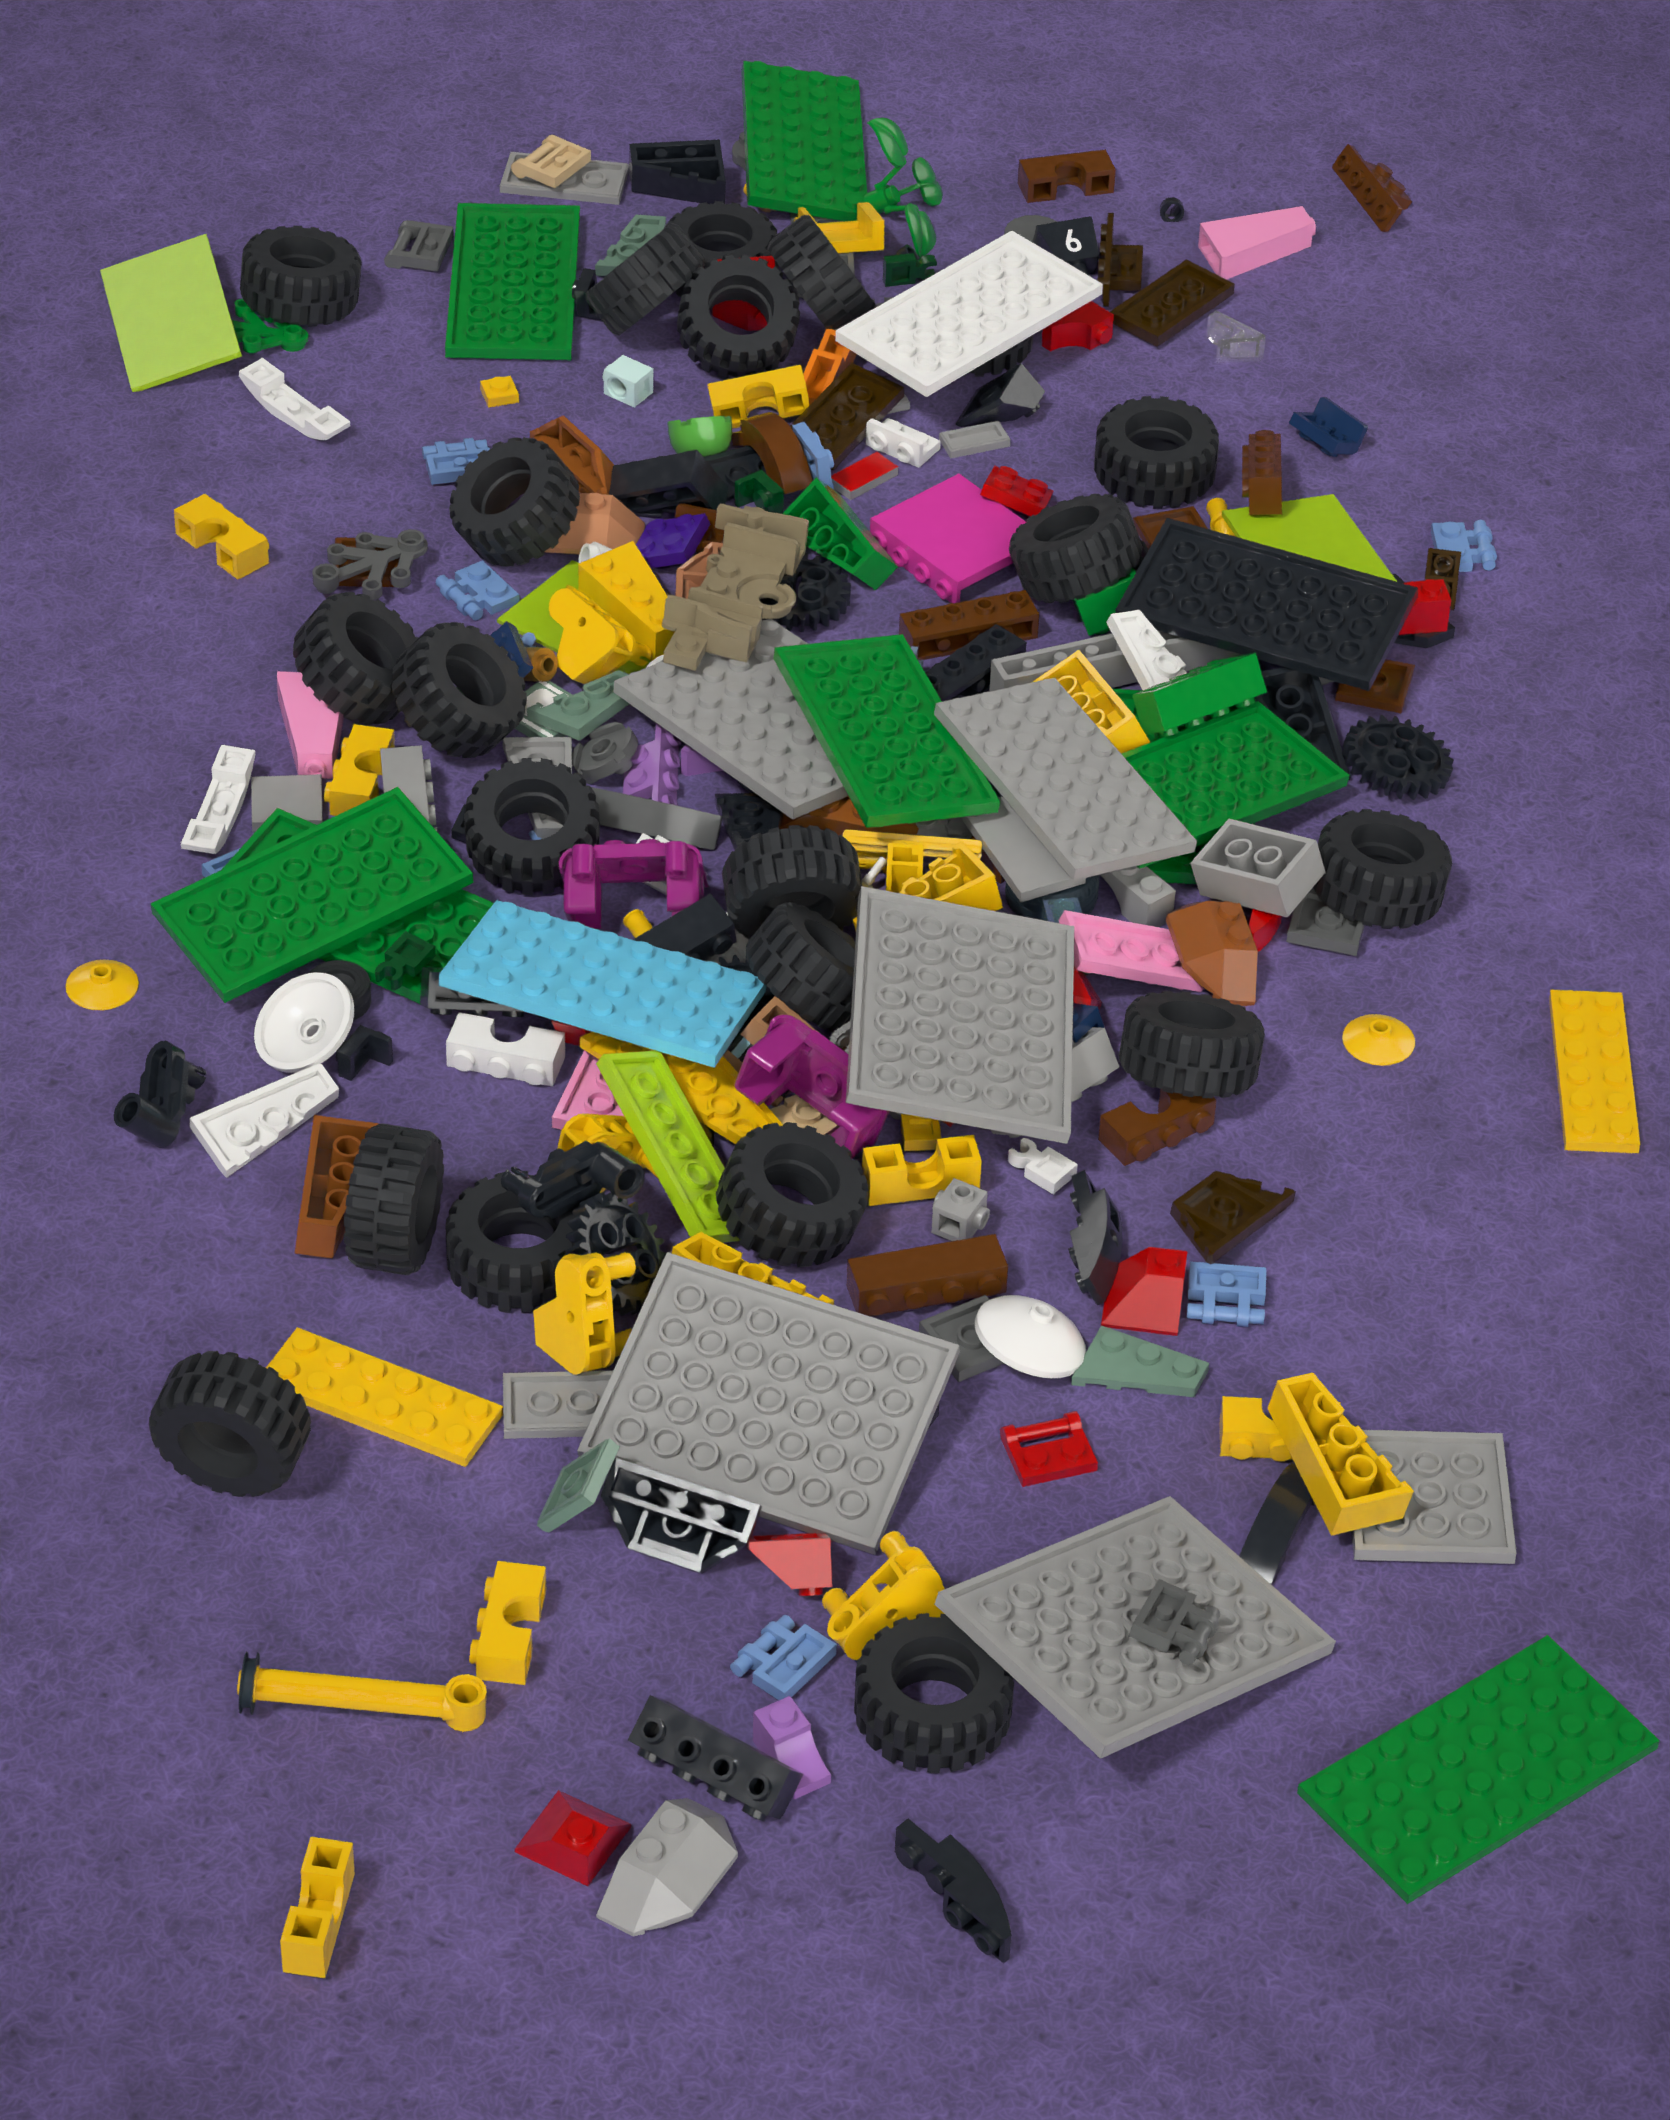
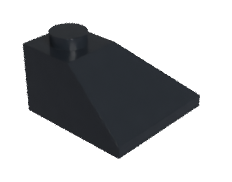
[955,363,1045,427]

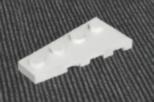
[1106,610,1216,727]
[190,1064,339,1178]

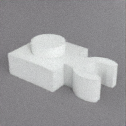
[1008,1138,1078,1195]

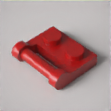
[1000,1411,1098,1487]

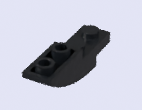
[1068,1170,1123,1305]
[895,1818,1012,1964]

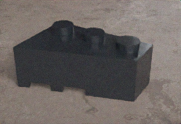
[629,139,726,204]
[609,450,729,518]

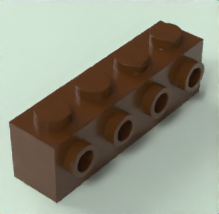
[1242,430,1282,515]
[899,590,1039,660]
[846,1234,1008,1316]

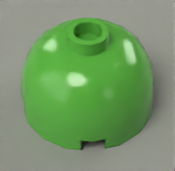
[667,416,732,457]

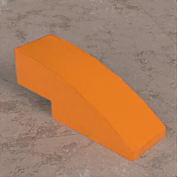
[803,329,857,405]

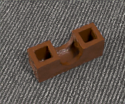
[1017,149,1116,203]
[1098,1089,1217,1166]

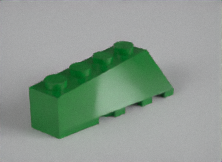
[783,477,898,590]
[1132,653,1267,738]

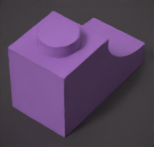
[753,1696,831,1799]

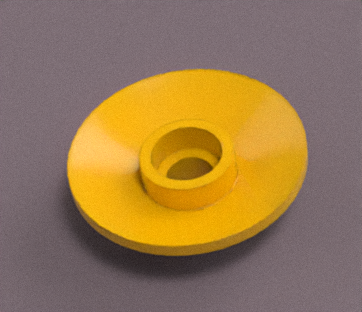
[66,960,139,1010]
[1342,1014,1415,1066]

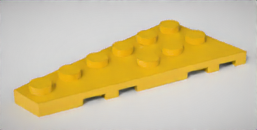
[580,1032,783,1144]

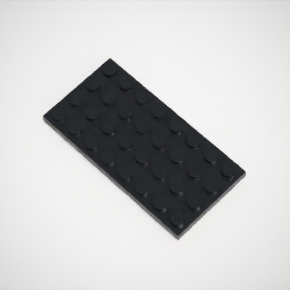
[1115,518,1418,691]

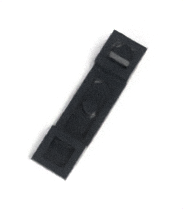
[1239,1462,1315,1585]

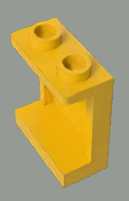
[794,202,884,253]

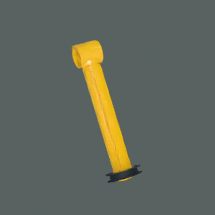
[237,1651,487,1732]

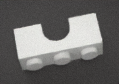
[446,1012,565,1087]

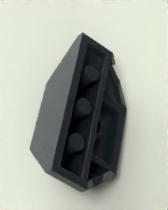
[601,1458,762,1574]

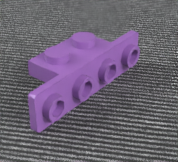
[623,723,681,806]

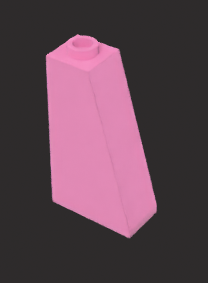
[1198,206,1316,279]
[277,671,344,779]

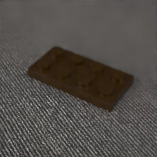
[1110,259,1235,347]
[790,363,904,471]

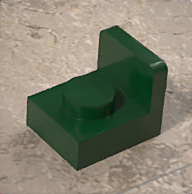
[735,470,784,514]

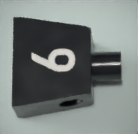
[1032,216,1099,276]

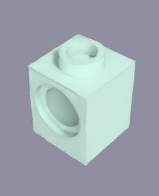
[603,355,653,408]

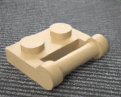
[511,135,591,188]

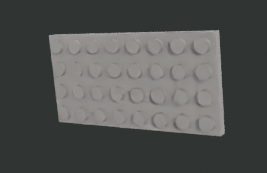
[934,678,1197,881]

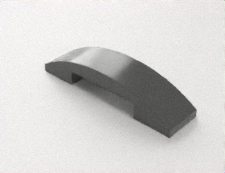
[592,787,723,851]

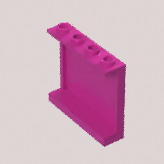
[870,474,1026,603]

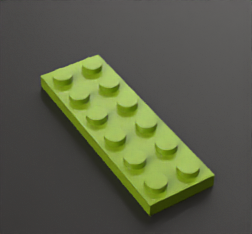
[596,1051,740,1243]

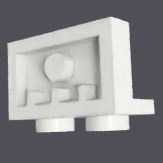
[866,418,941,468]

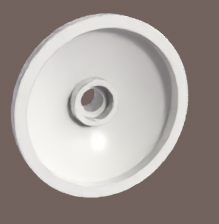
[254,972,354,1073]
[975,1295,1086,1378]

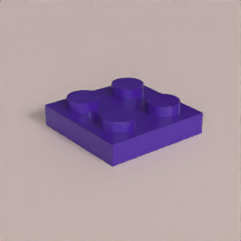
[636,513,710,568]

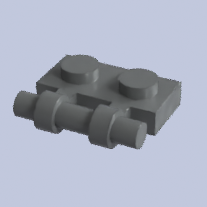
[1129,1579,1220,1665]

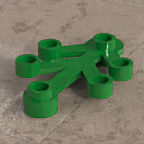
[232,299,309,353]

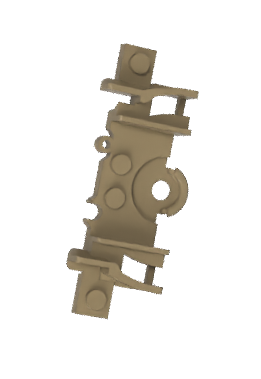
[662,504,809,671]

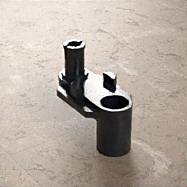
[114,1040,206,1148]
[501,1141,644,1219]

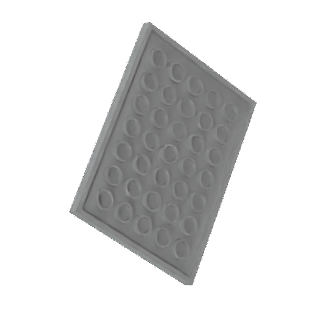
[613,619,848,819]
[846,886,1074,1144]
[577,1252,960,1555]
[934,1496,1336,1759]

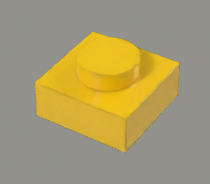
[480,376,519,408]
[901,1114,941,1151]

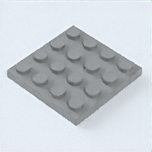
[1352,1430,1517,1564]

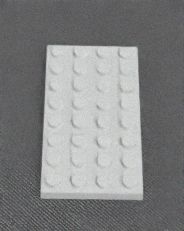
[835,231,1103,397]

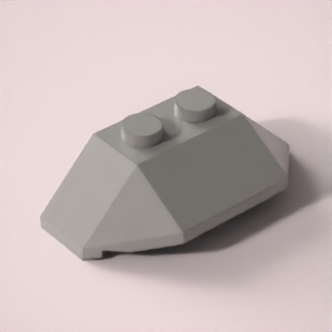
[596,1798,738,1936]

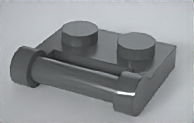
[384,220,454,271]

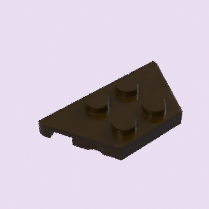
[1170,1171,1296,1264]

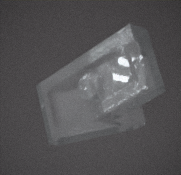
[1206,310,1266,363]

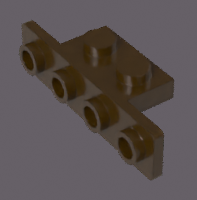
[1097,213,1143,307]

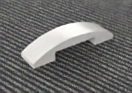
[239,358,350,440]
[181,745,255,854]

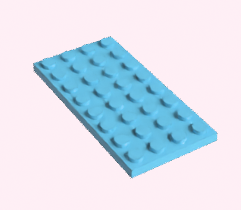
[439,900,766,1068]

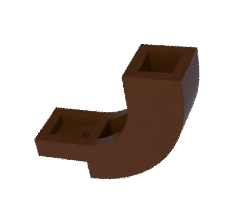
[732,412,812,494]

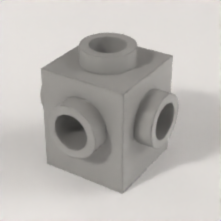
[931,1178,990,1241]

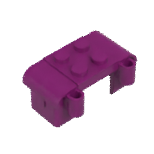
[559,839,709,929]
[735,1015,889,1159]

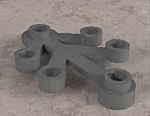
[312,529,428,600]

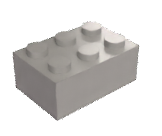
[1190,819,1325,917]

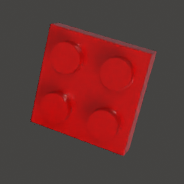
[980,465,1054,517]

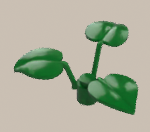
[864,118,943,258]

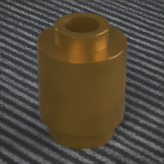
[523,647,558,682]

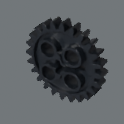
[759,553,851,632]
[1342,715,1454,800]
[566,1192,666,1316]

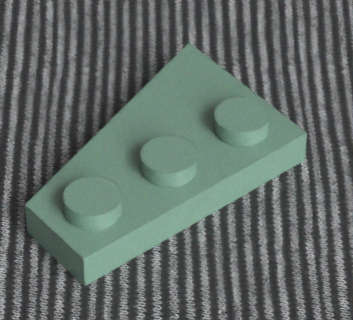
[595,214,666,276]
[526,670,629,741]
[1071,1326,1209,1397]

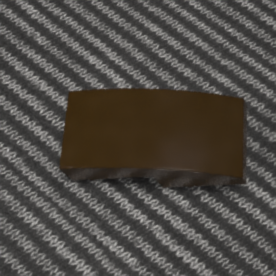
[1424,548,1461,611]

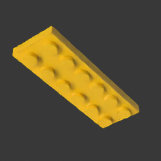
[1549,990,1640,1153]
[266,1327,503,1467]

